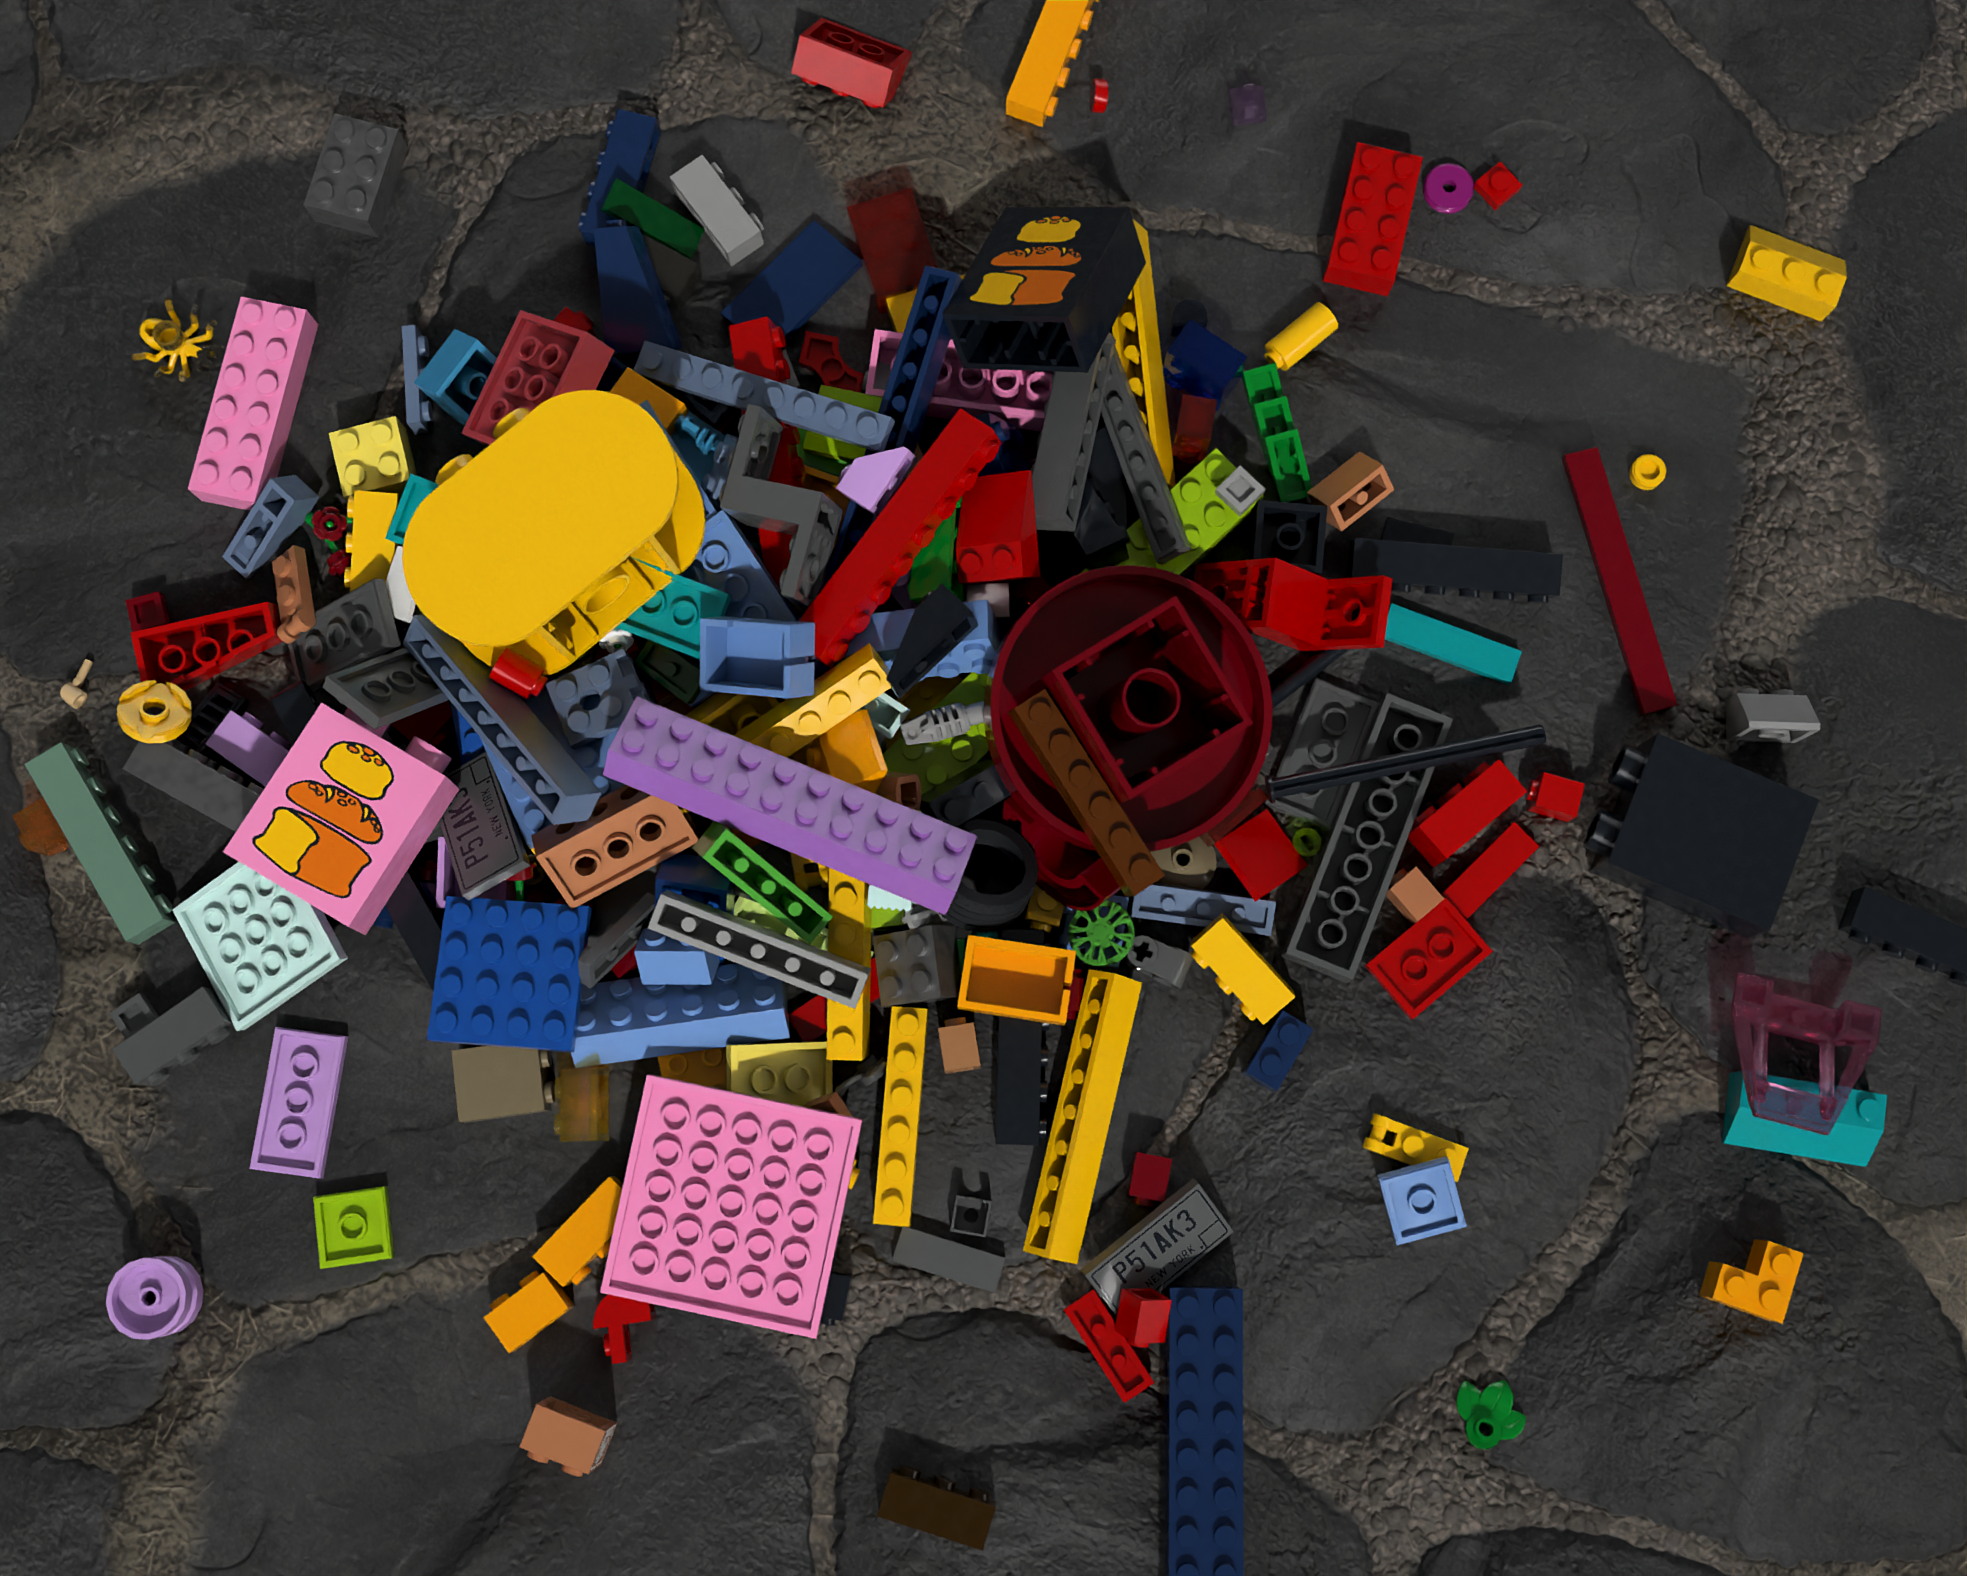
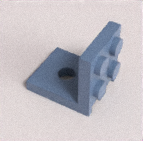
[545,649,658,750]

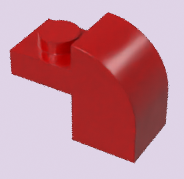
[593,1294,656,1364]

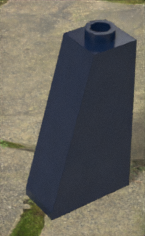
[594,220,682,353]

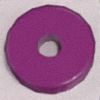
[1423,163,1474,214]

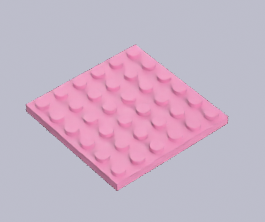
[600,1074,863,1339]

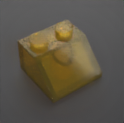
[554,1067,610,1142]

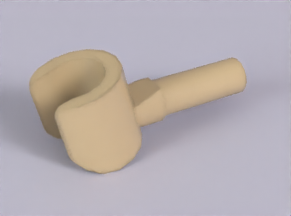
[60,659,93,709]

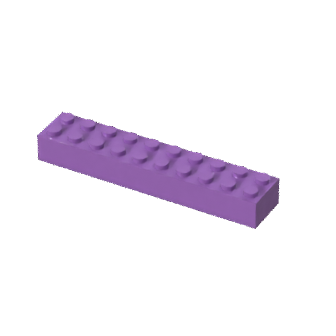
[603,696,977,915]

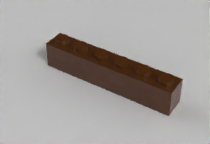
[1008,689,1165,896]

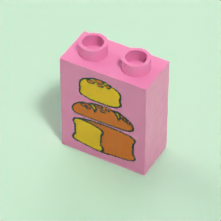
[223,703,459,935]

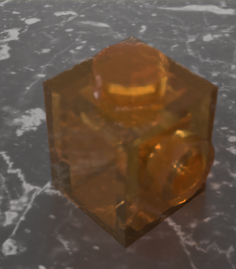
[12,797,69,856]

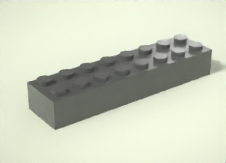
[1281,693,1453,983]

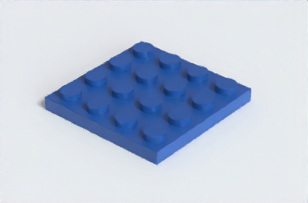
[427,896,592,1052]

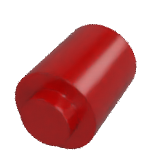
[489,647,548,699]

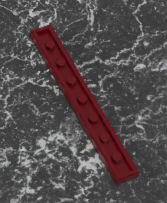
[1562,447,1678,716]

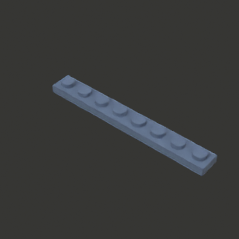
[633,341,895,453]

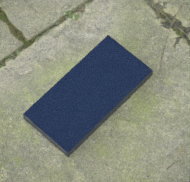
[720,220,863,341]

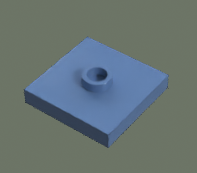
[1377,1156,1467,1245]

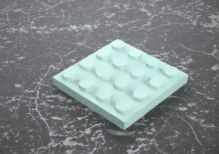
[172,862,348,1031]

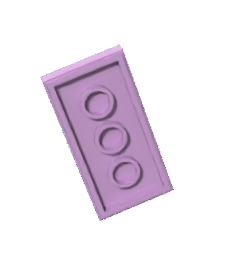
[250,1027,348,1178]

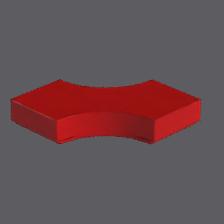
[799,331,865,393]

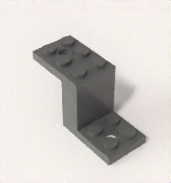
[719,404,843,610]

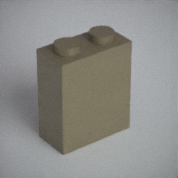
[451,1046,555,1123]

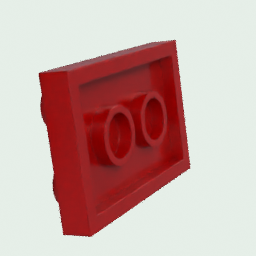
[1364,897,1493,1020]

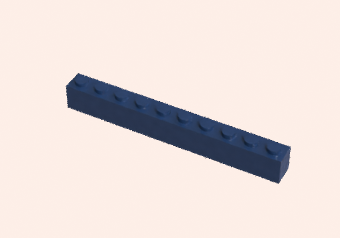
[822,265,962,589]

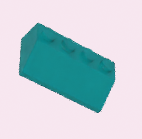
[1722,1071,1887,1167]

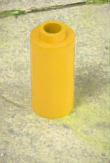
[1264,302,1338,371]

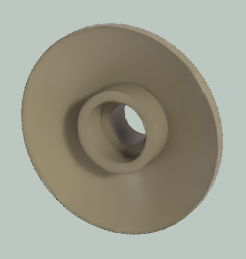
[1150,834,1217,889]

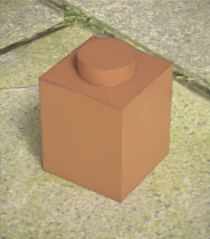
[1386,867,1444,925]

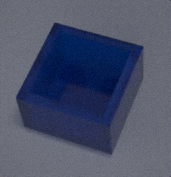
[1163,319,1247,412]

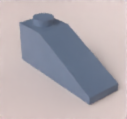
[222,475,319,579]

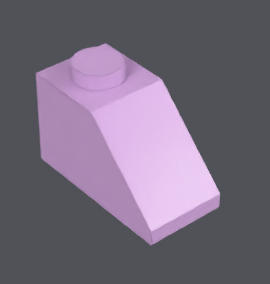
[836,447,918,517]

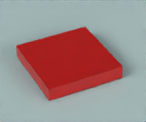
[1214,809,1308,902]

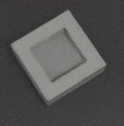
[1215,465,1265,517]

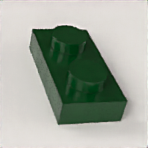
[634,640,702,704]

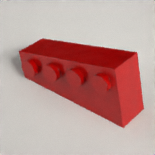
[130,601,283,691]

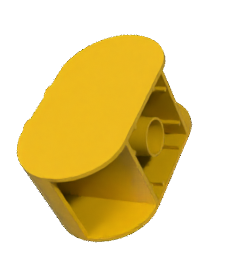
[402,390,706,676]

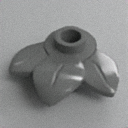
[835,1054,887,1098]

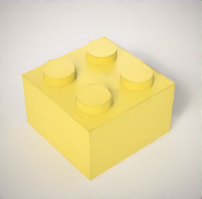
[329,416,417,501]

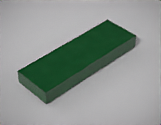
[600,178,705,261]

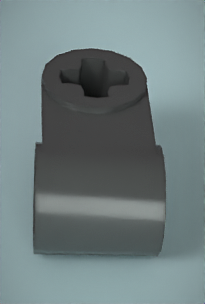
[1123,935,1194,990]

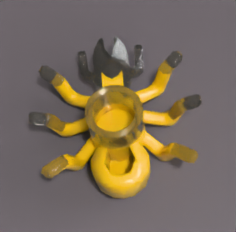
[131,297,225,382]

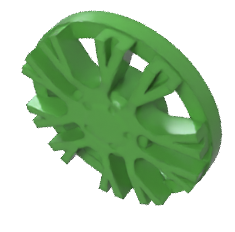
[1068,901,1135,967]

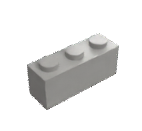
[670,154,764,267]

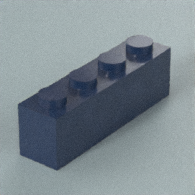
[579,109,661,246]

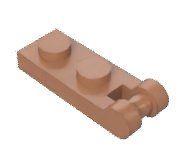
[272,545,316,644]

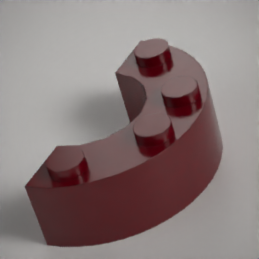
[1003,796,1121,911]

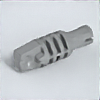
[900,700,984,745]

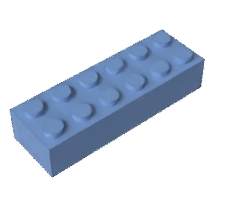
[808,599,1003,681]
[571,963,790,1068]

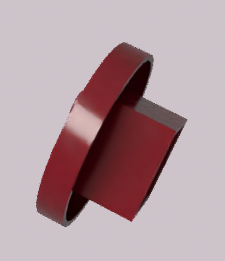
[983,565,1273,852]

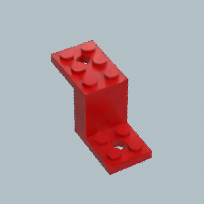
[1193,558,1393,651]

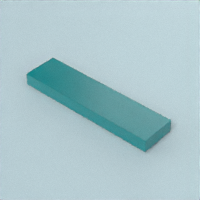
[1385,603,1522,685]

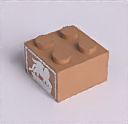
[519,1396,617,1477]

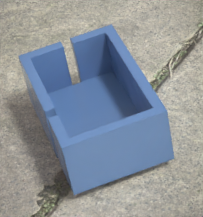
[700,616,815,699]

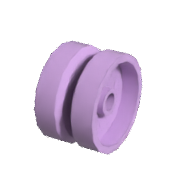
[106,1256,204,1340]

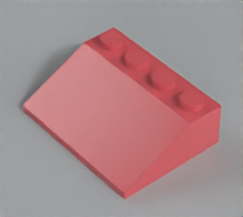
[461,310,615,446]

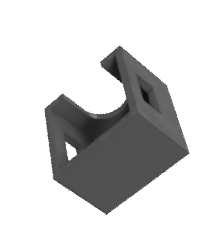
[950,1195,992,1237]

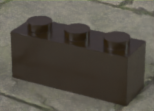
[877,1465,996,1551]

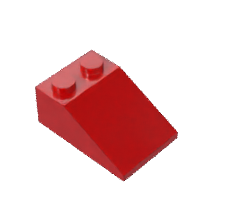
[956,470,1041,584]

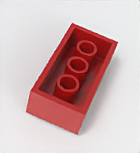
[1323,142,1423,297]

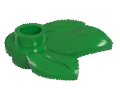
[1456,1380,1526,1450]

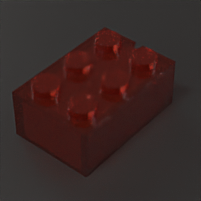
[847,187,938,314]

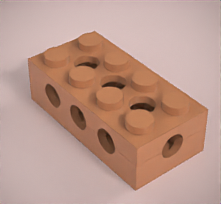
[531,785,699,910]

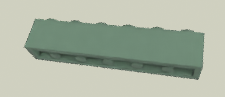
[24,742,175,945]

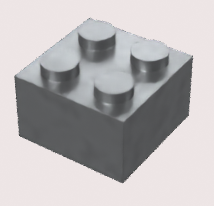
[873,925,962,1007]

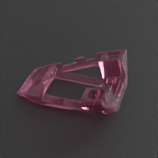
[1732,972,1882,1136]

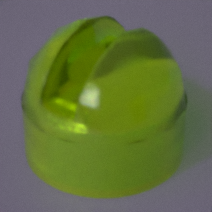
[1293,828,1322,857]

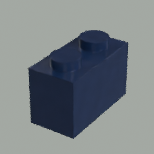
[1242,1010,1313,1092]

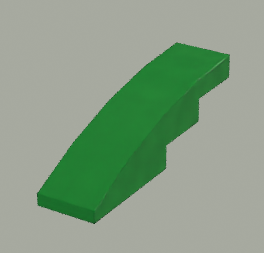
[1240,363,1312,502]

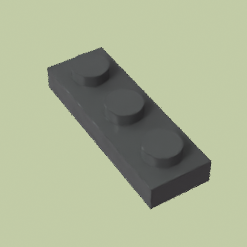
[578,892,655,989]

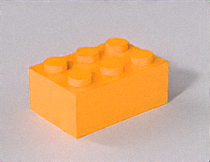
[957,935,1076,1026]

